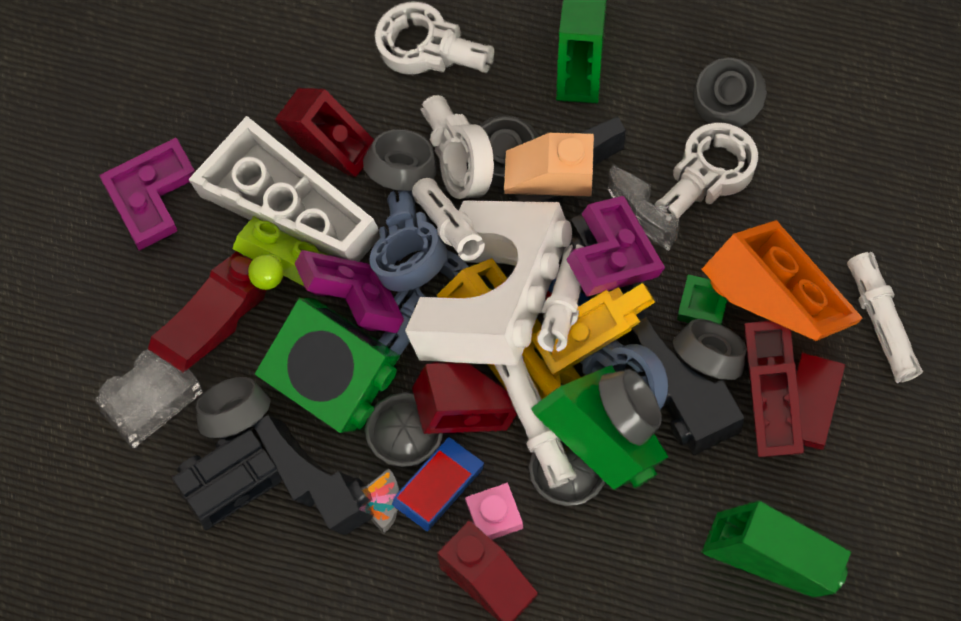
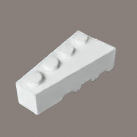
[188,116,380,262]

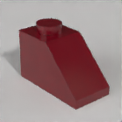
[274,88,374,177]
[412,361,517,434]
[438,520,538,621]

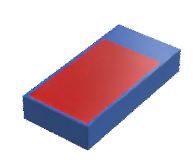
[392,437,484,532]

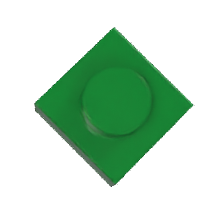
[677,274,728,325]

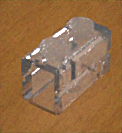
[94,349,203,449]

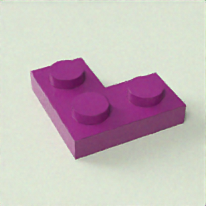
[99,138,195,250]
[566,196,665,296]
[295,250,404,333]

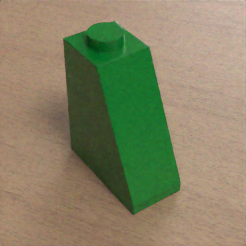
[556,0,607,103]
[531,365,668,490]
[701,501,851,598]

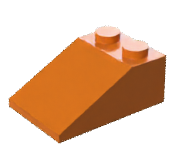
[701,220,863,341]

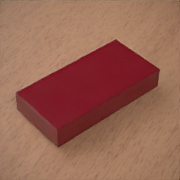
[796,353,846,450]

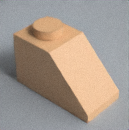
[504,133,594,197]

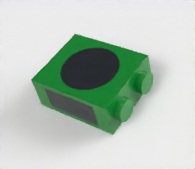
[255,298,400,433]

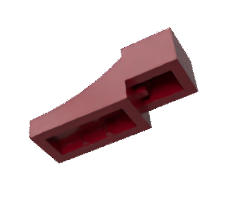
[148,251,267,373]
[744,321,804,458]

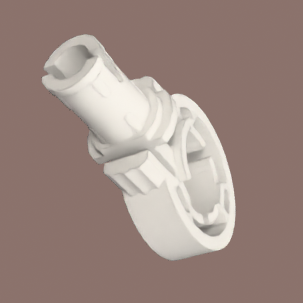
[375,2,494,74]
[421,95,494,199]
[655,123,758,223]

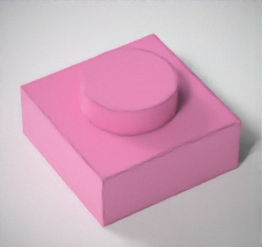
[465,483,523,540]

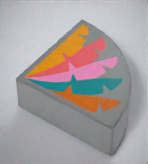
[366,469,399,534]

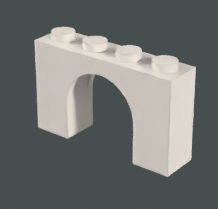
[405,201,572,365]

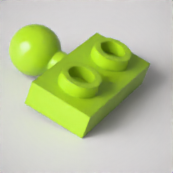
[232,216,327,290]

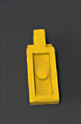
[531,283,655,377]

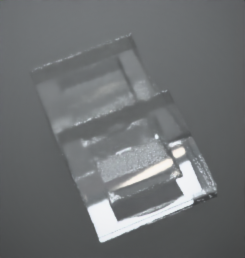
[608,165,680,251]

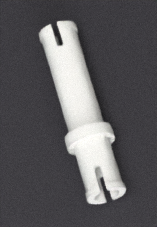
[412,178,485,261]
[538,244,584,352]
[847,252,923,383]
[495,356,577,488]

